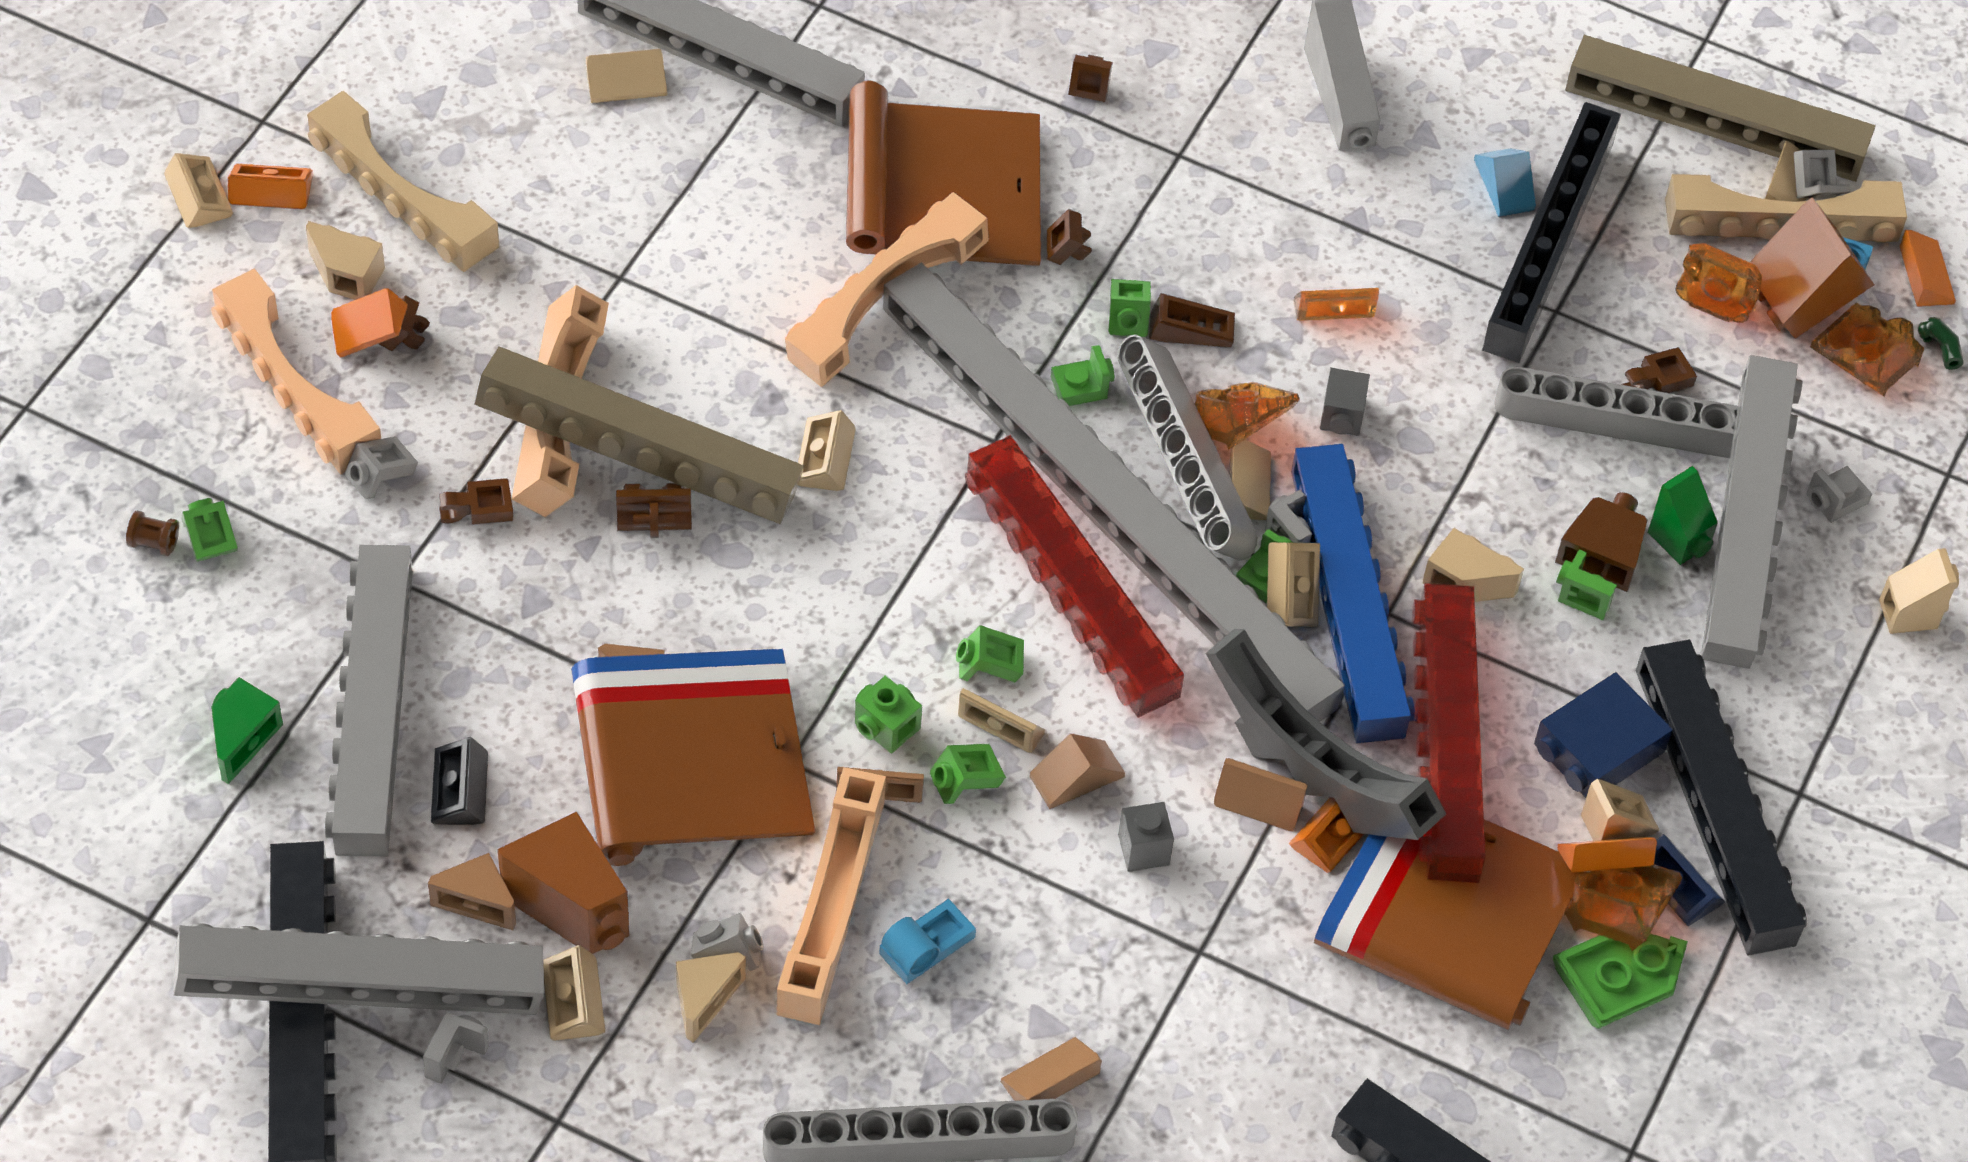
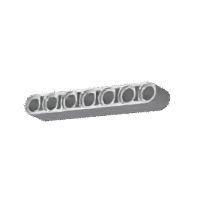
[1117,335,1258,561]
[1494,367,1738,459]
[763,1099,1078,1162]

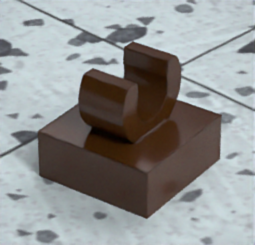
[1068,54,1113,102]
[1047,209,1092,265]
[378,295,430,351]

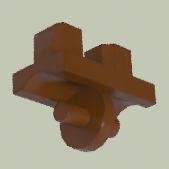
[616,483,692,538]

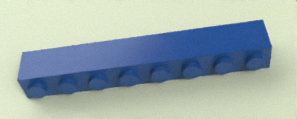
[1291,444,1415,744]

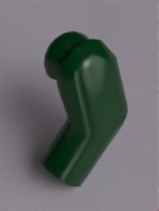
[1918,317,1964,370]

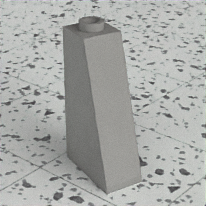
[1304,0,1380,150]

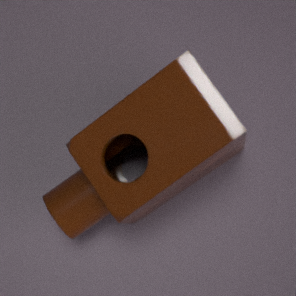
[1555,492,1648,592]

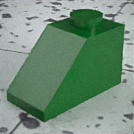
[1647,466,1718,565]
[211,677,283,784]

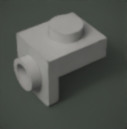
[1794,150,1850,201]
[691,912,764,971]

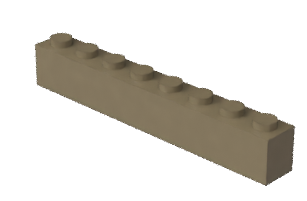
[1565,34,1876,182]
[474,346,804,524]

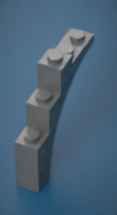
[1205,629,1446,840]

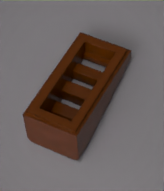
[1149,293,1235,347]

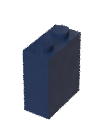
[1534,672,1673,798]

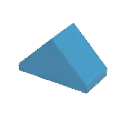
[1474,148,1536,217]

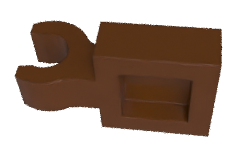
[1621,347,1697,393]
[439,478,513,525]

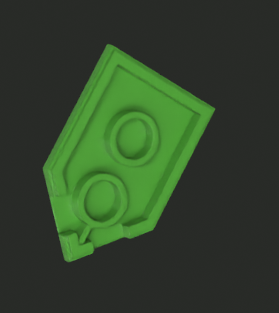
[1552,923,1688,1029]

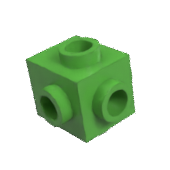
[855,675,922,754]

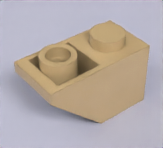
[306,221,385,300]
[1422,528,1524,604]
[1879,548,1959,634]

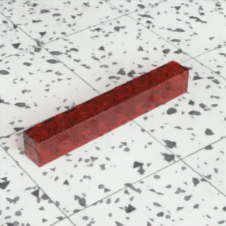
[965,435,1184,718]
[1412,583,1485,883]

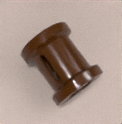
[126,510,179,556]

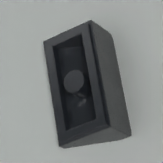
[431,737,488,825]

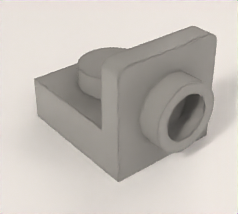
[345,436,418,499]
[1806,466,1872,523]
[1265,490,1312,543]
[423,1012,489,1084]

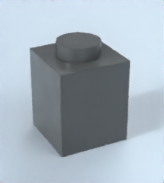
[1320,367,1370,436]
[1118,802,1174,872]

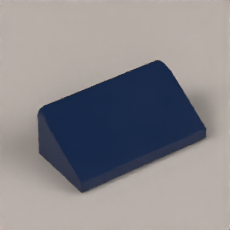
[1636,834,1725,926]

